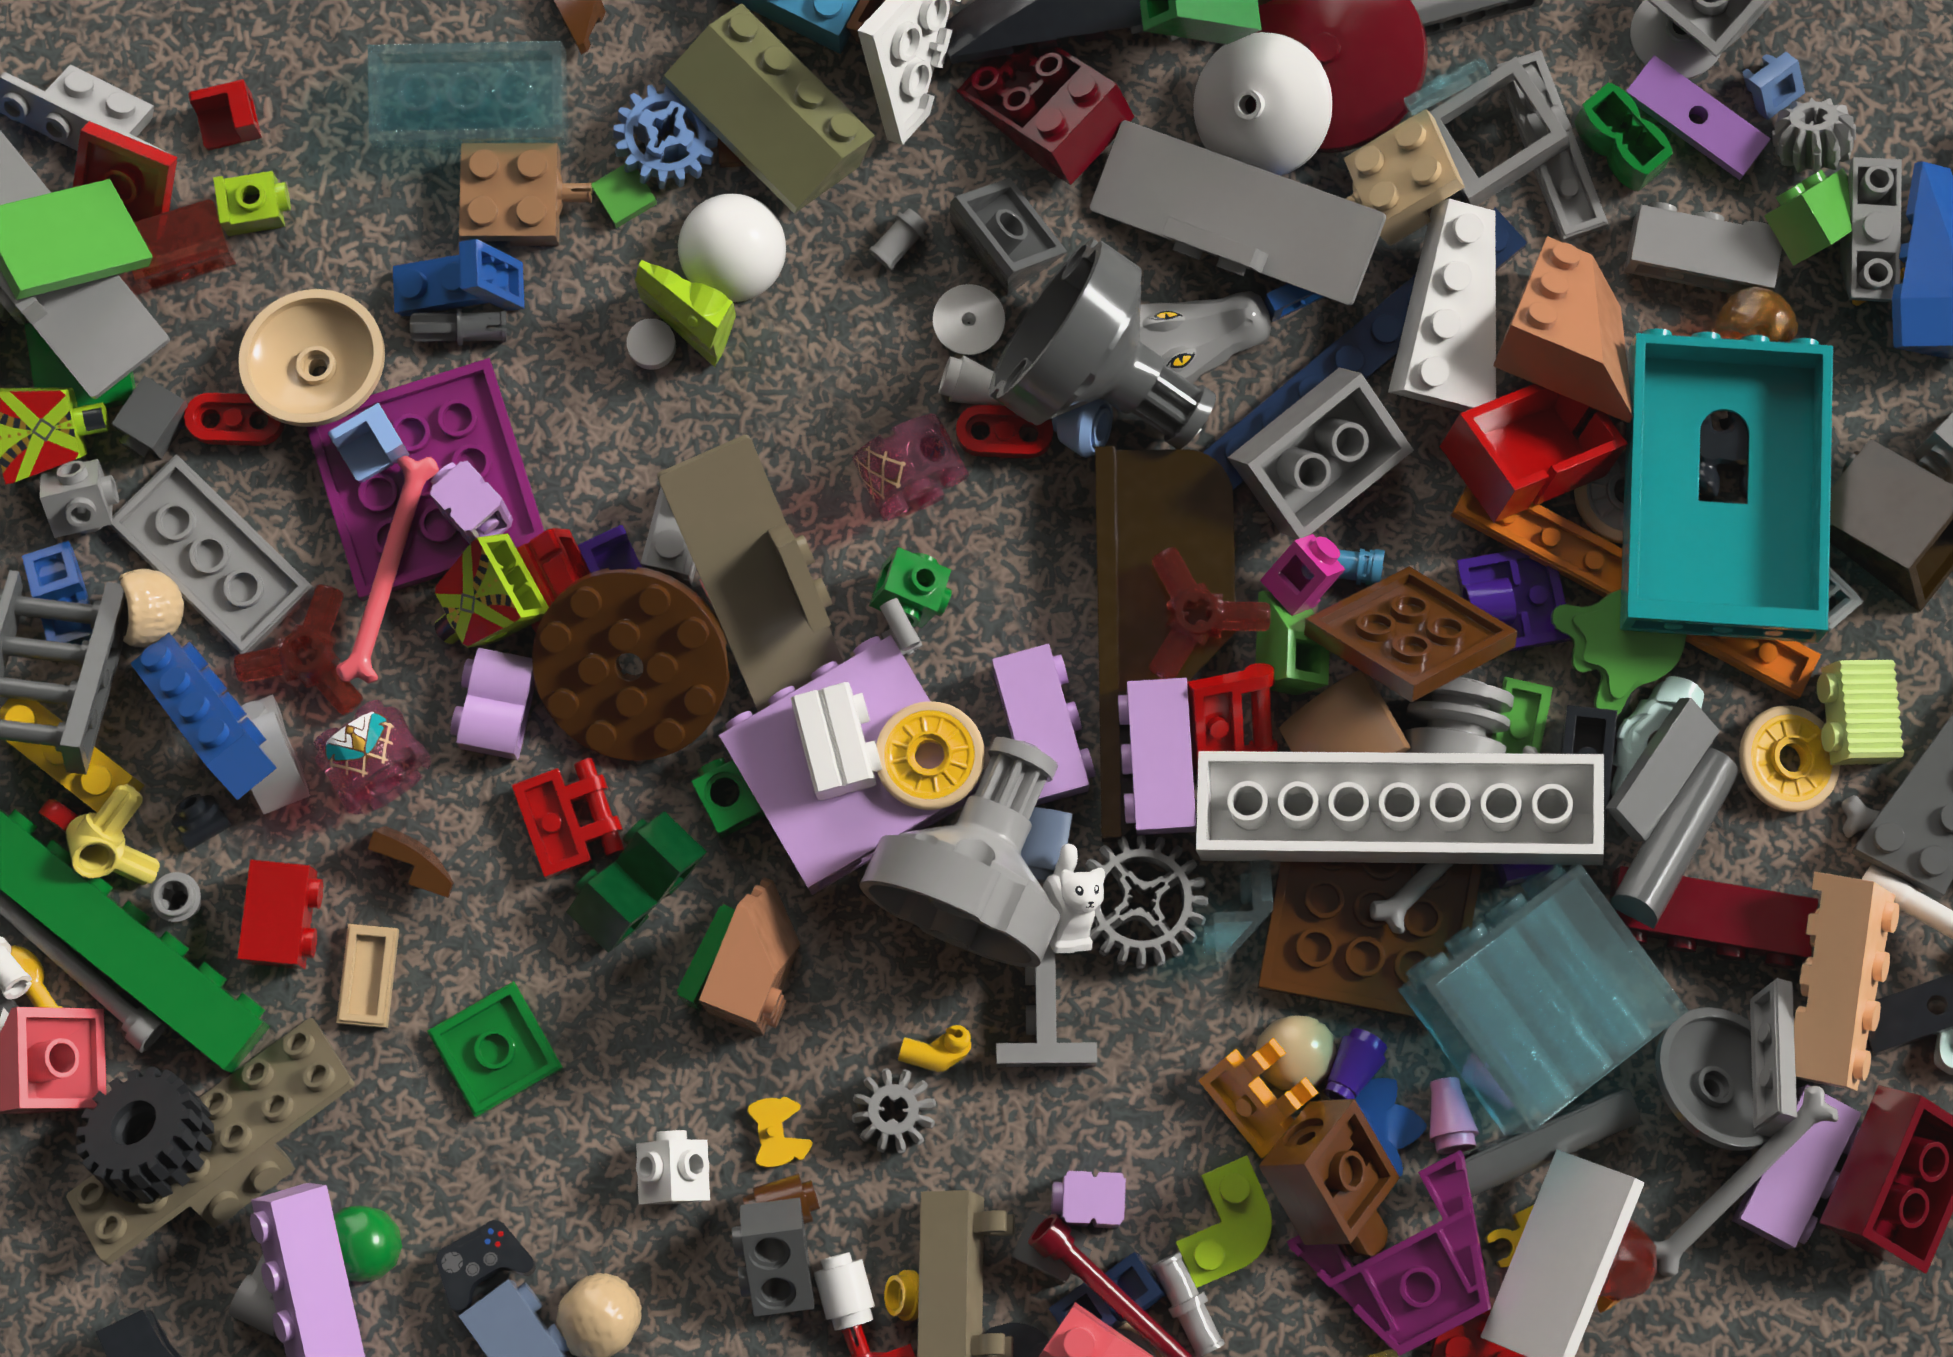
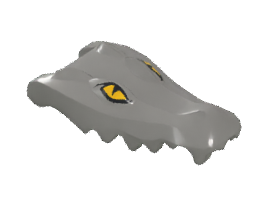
[1111,291,1271,407]

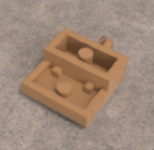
[459,143,592,246]

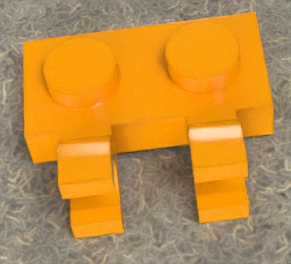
[1198,1038,1319,1159]

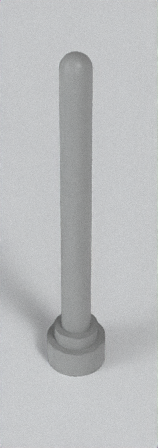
[0,889,168,1053]

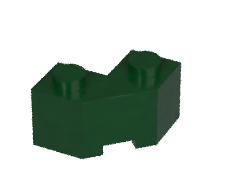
[566,811,707,953]

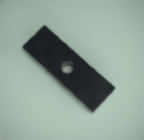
[1868,973,1953,1056]

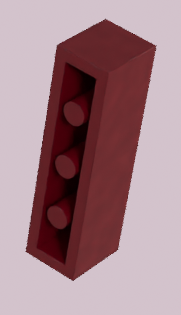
[1605,866,1819,969]

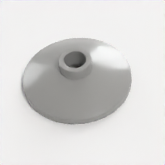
[1630,0,1721,79]

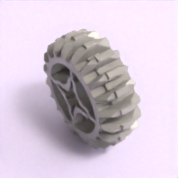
[1085,835,1208,969]

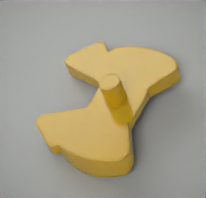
[747,1097,813,1168]

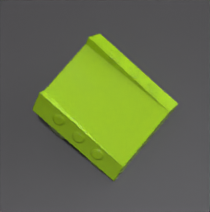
[635,260,736,367]

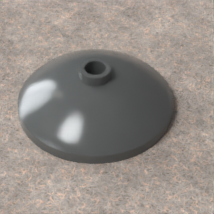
[1655,1007,1774,1151]

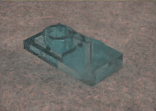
[1202,860,1273,967]

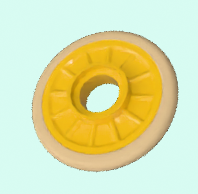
[876,702,985,810]
[1739,706,1840,812]

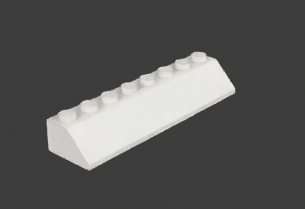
[1196,751,1604,865]

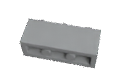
[1624,202,1782,301]

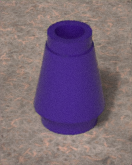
[1324,1028,1387,1100]

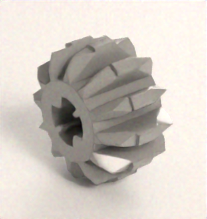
[1772,97,1856,173]
[852,1068,936,1154]

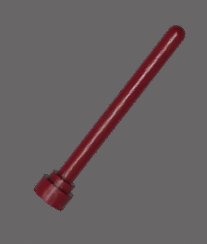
[1028,1213,1193,1357]

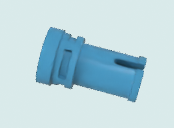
[1337,548,1385,586]

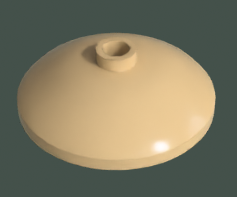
[239,289,385,427]

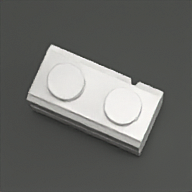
[791,682,883,800]

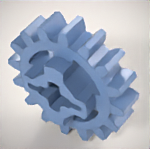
[613,84,718,189]

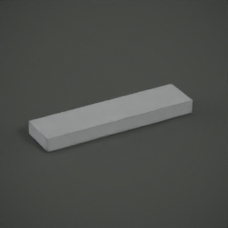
[1495,50,1608,242]

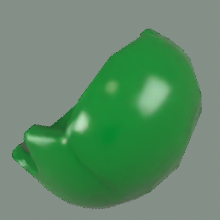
[333,1206,402,1282]

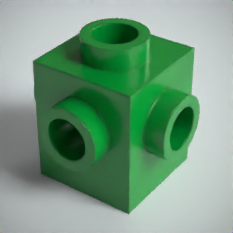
[869,547,952,628]

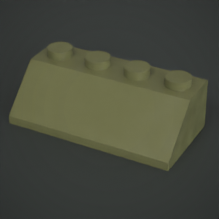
[662,3,875,214]

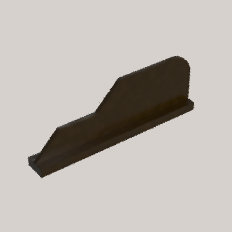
[1095,446,1236,842]

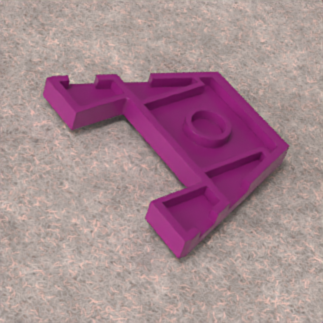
[1286,1150,1491,1356]

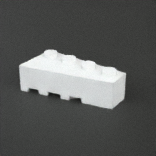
[1388,199,1496,412]

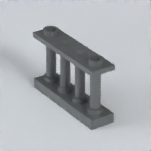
[0,570,129,775]

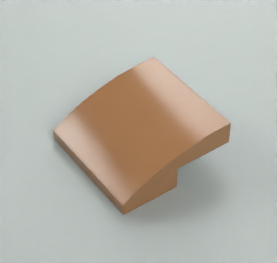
[1279,670,1411,753]

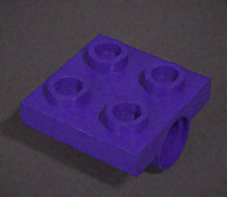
[1455,550,1571,653]

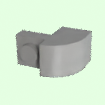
[241,694,310,814]

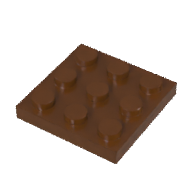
[1304,566,1517,702]

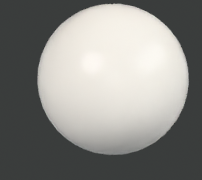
[678,194,786,302]

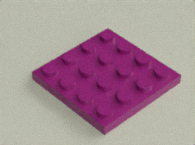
[307,358,545,601]

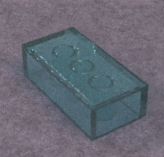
[368,41,568,151]

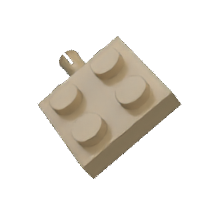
[1344,108,1465,246]

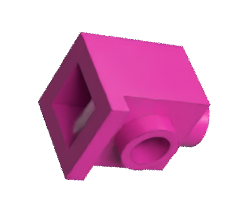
[1260,534,1346,616]

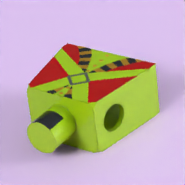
[0,387,109,485]
[434,533,549,648]

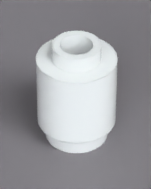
[814,1252,875,1331]

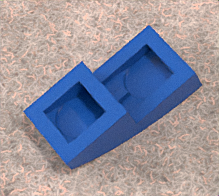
[22,541,93,645]

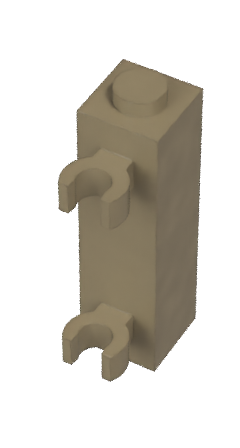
[917,1190,1015,1357]

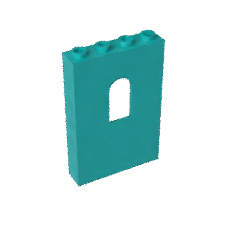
[1620,328,1833,643]

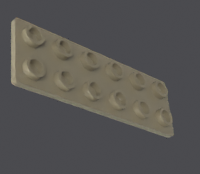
[657,435,844,712]
[66,1018,355,1265]

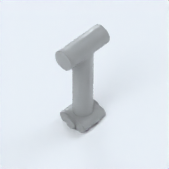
[880,598,923,658]

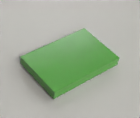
[0,179,153,300]

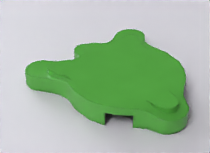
[1551,589,1687,715]

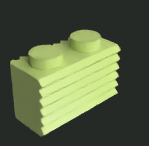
[1817,660,1904,765]

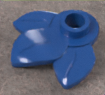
[1354,1078,1427,1177]

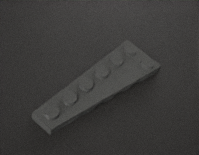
[1851,714,1953,899]

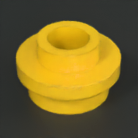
[884,1270,919,1321]

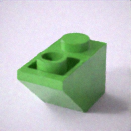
[1764,168,1852,266]
[1255,591,1329,695]

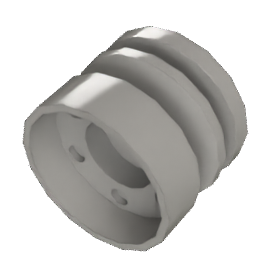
[1403,677,1514,753]

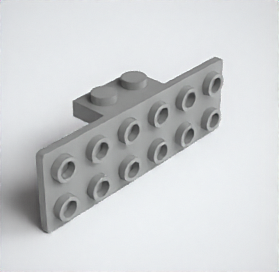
[1090,120,1386,306]
[0,130,170,399]

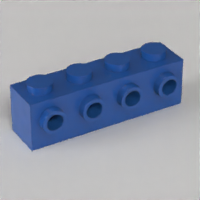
[130,632,277,800]

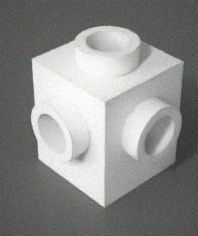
[636,1130,710,1204]

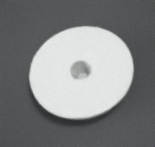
[933,284,1005,355]

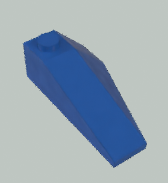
[1892,161,1953,359]

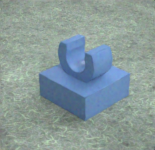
[1743,52,1805,120]

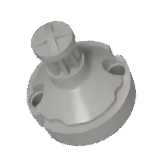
[859,737,1060,968]

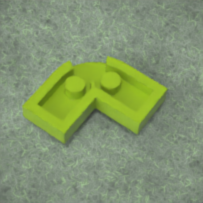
[1175,1155,1272,1288]

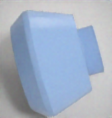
[1052,399,1113,458]

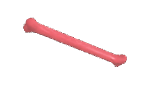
[336,455,439,684]

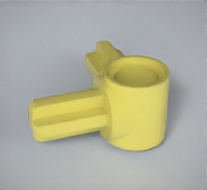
[66,784,160,885]

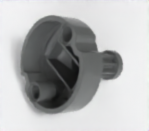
[989,239,1216,450]

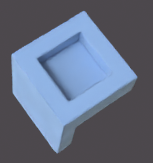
[328,403,410,483]

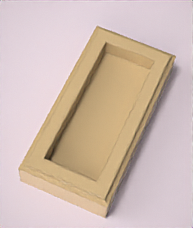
[336,924,399,1028]

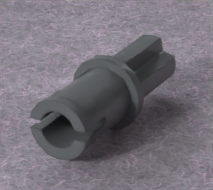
[410,307,507,346]

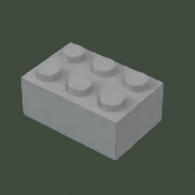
[1227,367,1414,539]

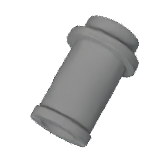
[869,208,929,271]

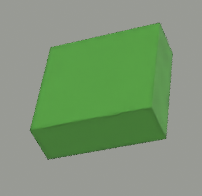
[592,164,657,228]

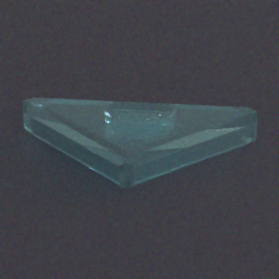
[1404,58,1491,116]

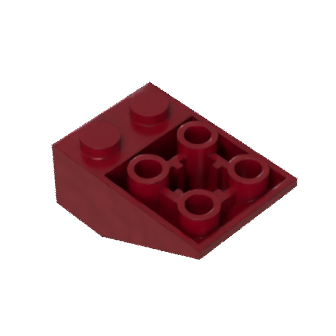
[957,44,1135,185]

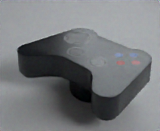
[436,1220,536,1314]

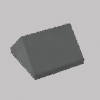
[950,178,1067,296]

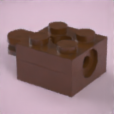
[1259,1099,1400,1257]

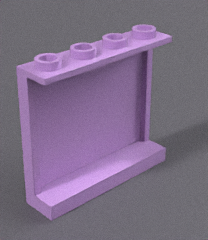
[719,635,980,895]

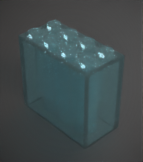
[1398,863,1689,1135]

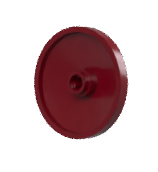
[1246,0,1428,153]

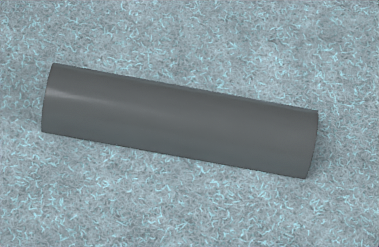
[1609,748,1739,929]
[1463,1086,1641,1197]

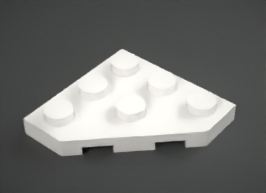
[858,0,961,145]

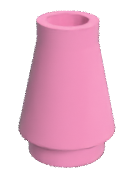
[1429,1077,1479,1154]

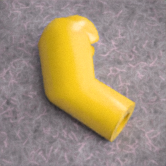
[898,1025,971,1072]

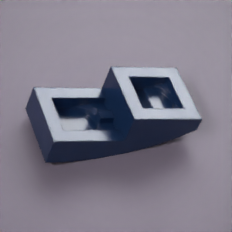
[1049,1252,1166,1330]

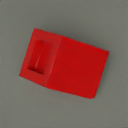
[188,79,262,150]

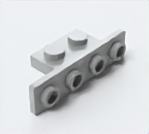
[0,64,168,153]

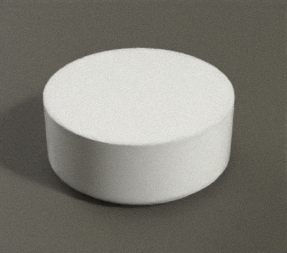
[627,319,676,370]

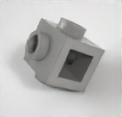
[40,459,119,538]

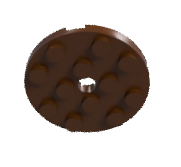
[532,567,730,761]

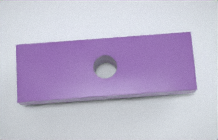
[1626,55,1771,180]

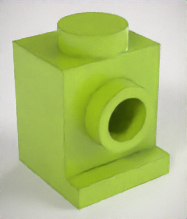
[213,171,291,236]

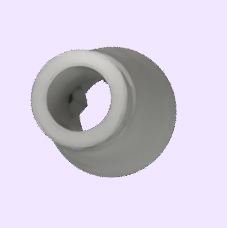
[151,872,201,922]

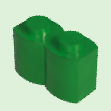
[1574,82,1673,192]

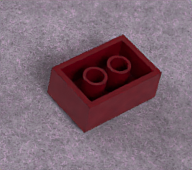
[1819,1085,1953,1274]

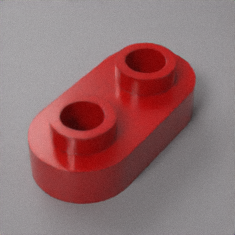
[184,393,285,446]
[956,405,1053,459]

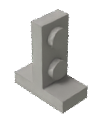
[996,945,1097,1067]

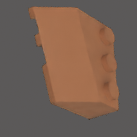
[1493,236,1633,423]
[699,877,800,1036]

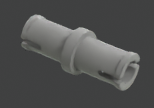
[1151,1252,1225,1357]

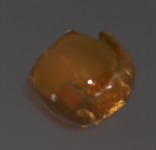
[1712,287,1798,343]

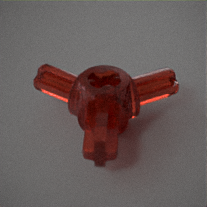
[1149,547,1271,679]
[234,584,363,716]

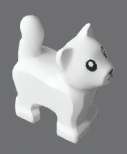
[1043,844,1105,953]

